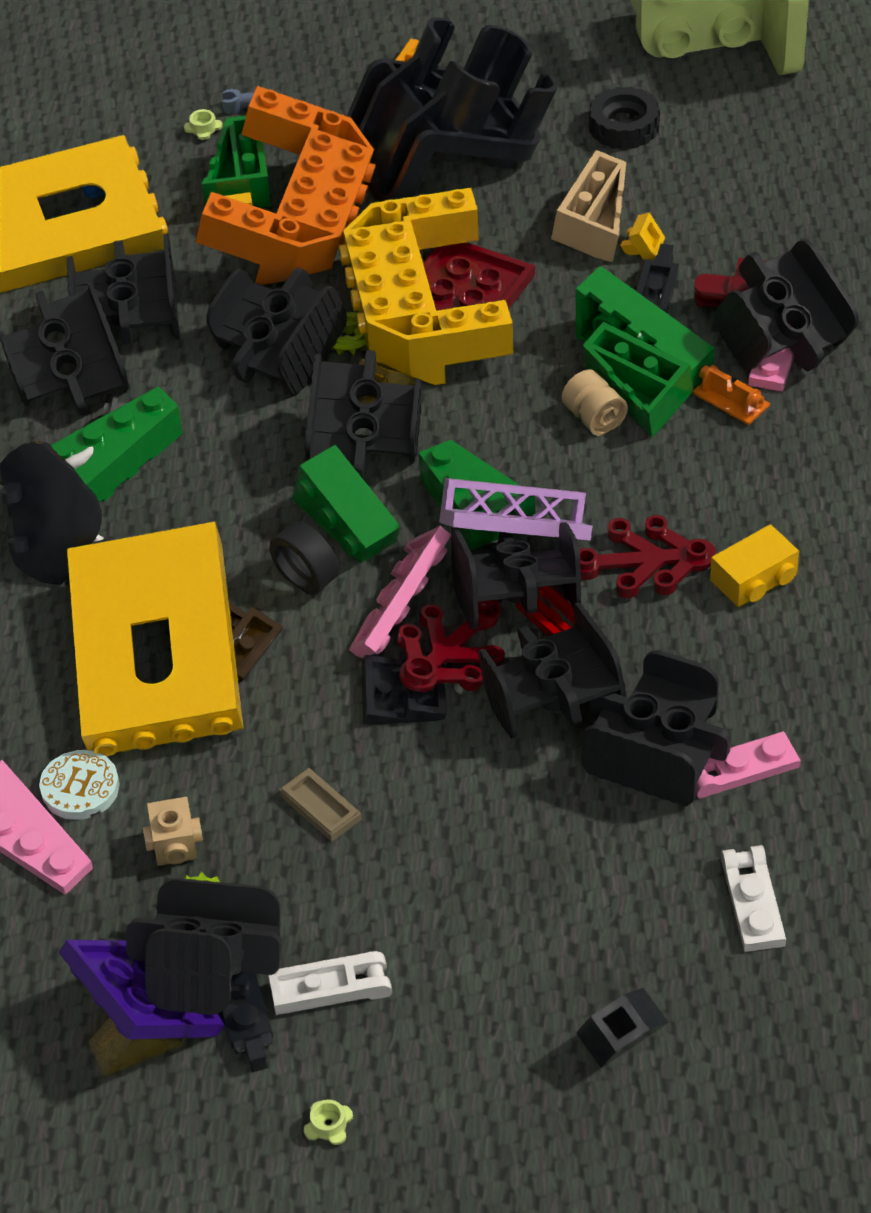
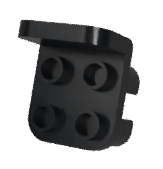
[347,17,558,202]

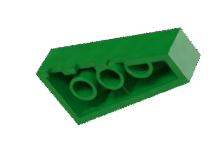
[576,266,715,390]
[51,386,183,503]

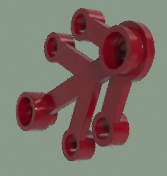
[579,515,717,598]
[397,600,505,692]

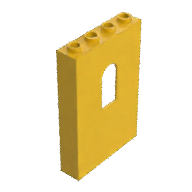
[0,135,168,293]
[67,522,244,757]

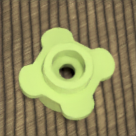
[184,109,222,140]
[304,1100,353,1145]

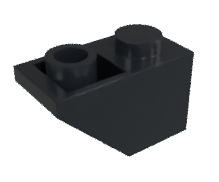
[576,988,668,1068]

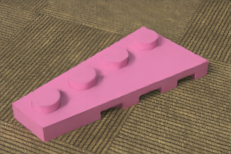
[349,526,451,658]
[0,760,93,895]

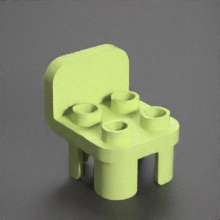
[630,0,809,75]

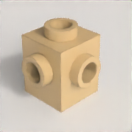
[143,797,203,866]

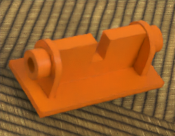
[692,365,770,425]

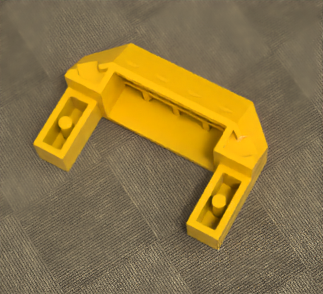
[339,188,513,385]

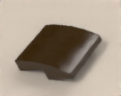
[229,602,283,682]

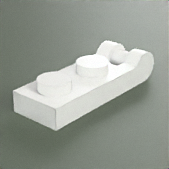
[721,845,786,952]
[269,951,392,1015]

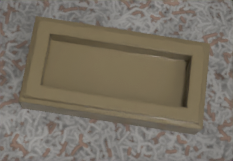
[279,768,362,842]

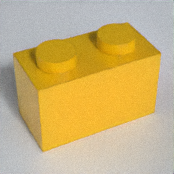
[710,524,799,607]

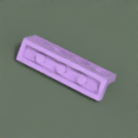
[439,478,592,540]

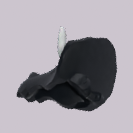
[0,441,104,585]

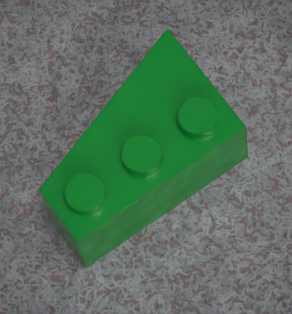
[202,116,271,208]
[583,322,693,437]
[418,440,536,550]
[292,445,401,564]

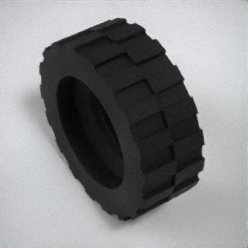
[589,86,660,150]

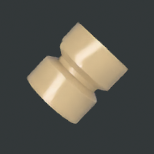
[562,370,628,436]

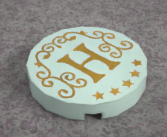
[39,750,120,820]

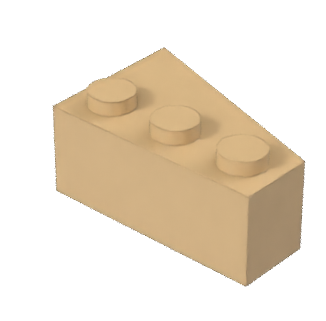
[551,150,626,262]

